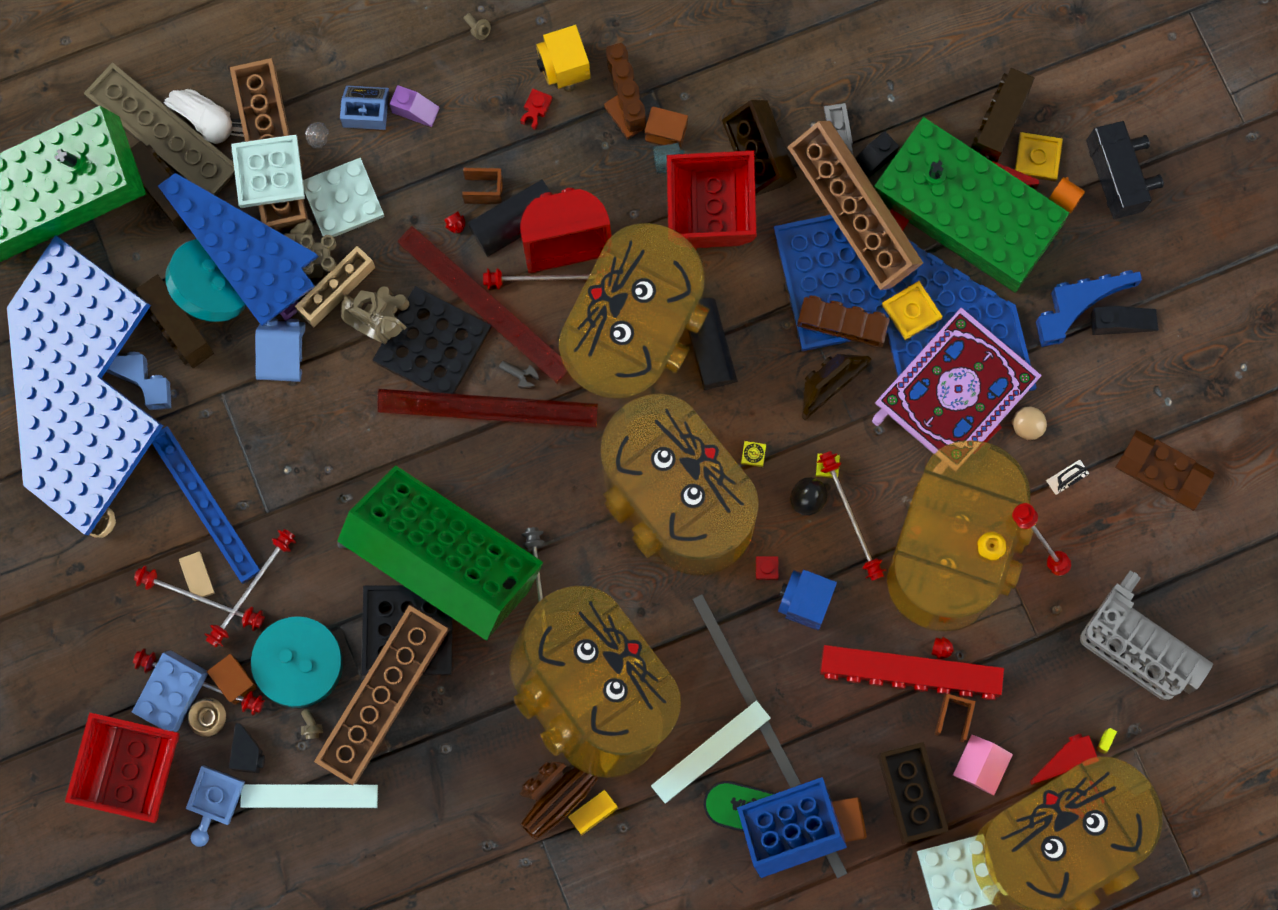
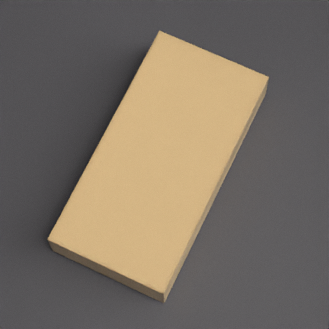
[179,551,215,601]

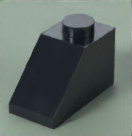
[229,723,265,773]

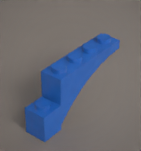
[1036,270,1142,347]

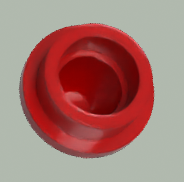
[444,211,465,233]
[932,637,954,659]

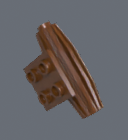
[519,760,601,840]

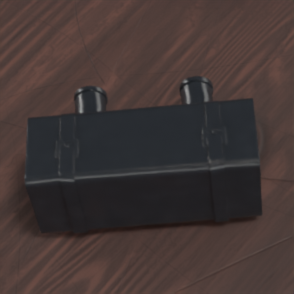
[1086,121,1164,219]

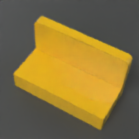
[568,790,618,836]

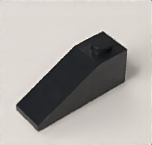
[855,131,899,179]
[1090,306,1158,335]

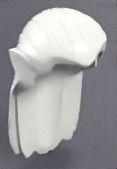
[164,89,232,144]

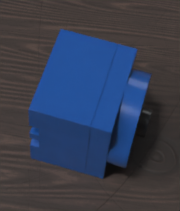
[778,570,837,631]

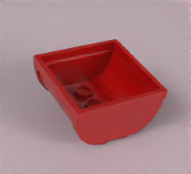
[667,150,757,248]
[520,188,613,273]
[65,712,180,823]

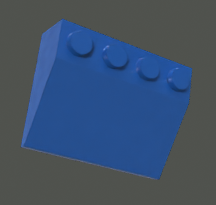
[737,777,847,878]

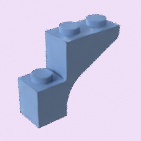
[106,352,171,410]

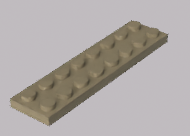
[84,62,235,196]

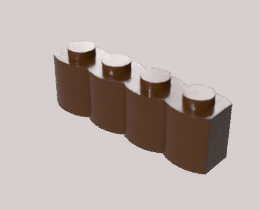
[606,43,646,132]
[797,295,890,347]

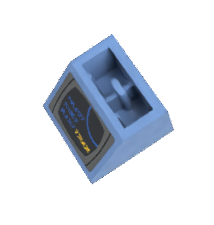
[340,86,389,130]

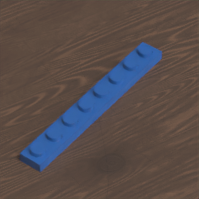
[152,426,260,584]

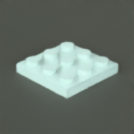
[231,135,305,208]
[303,158,385,237]
[917,834,1002,910]

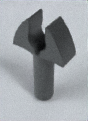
[499,361,539,389]

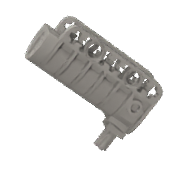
[1080,571,1213,700]

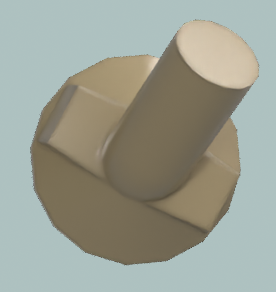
[463,13,491,40]
[301,709,323,739]

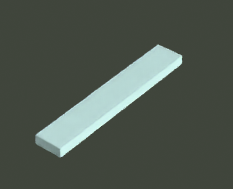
[651,700,771,804]
[240,784,378,808]

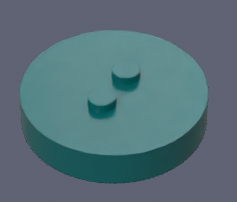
[165,239,246,322]
[251,617,343,708]

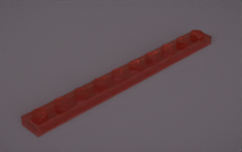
[397,226,572,384]
[378,389,598,427]

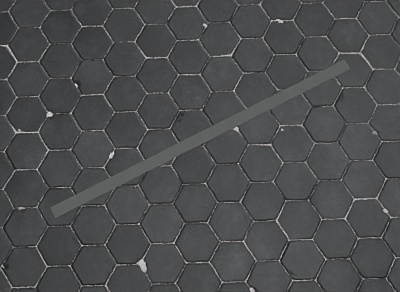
[692,594,847,879]

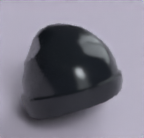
[790,477,827,516]

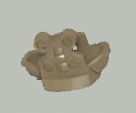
[284,220,337,295]
[341,286,409,344]

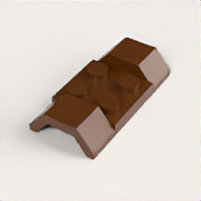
[1115,430,1215,511]

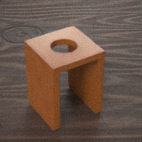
[645,107,688,151]
[462,168,503,204]
[207,654,257,705]
[935,694,976,743]
[832,797,867,842]

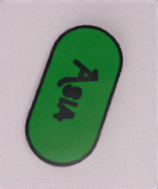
[704,781,776,832]

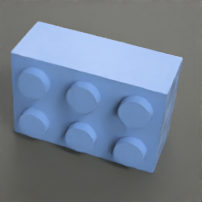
[132,650,208,732]

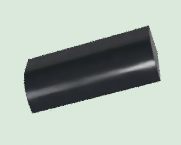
[468,179,551,257]
[682,298,738,390]

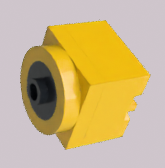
[536,25,590,89]

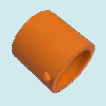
[1049,177,1086,215]

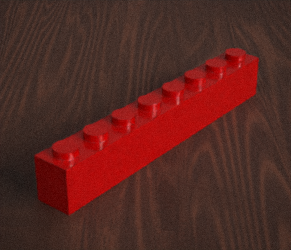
[820,645,1004,700]

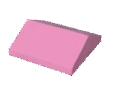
[952,735,1013,796]

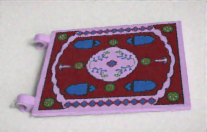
[872,308,1042,478]

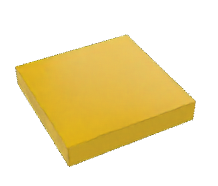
[1014,132,1063,181]
[882,281,943,340]

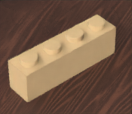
[295,246,375,328]

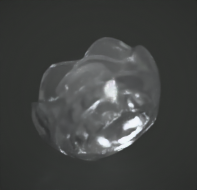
[305,122,329,148]

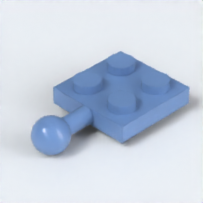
[186,765,245,847]

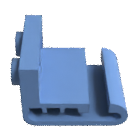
[255,318,305,382]

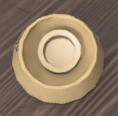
[188,697,226,737]

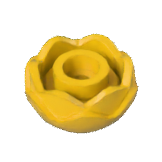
[977,532,1006,561]

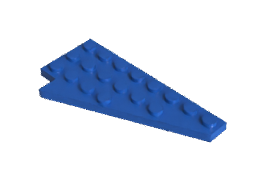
[158,173,319,326]

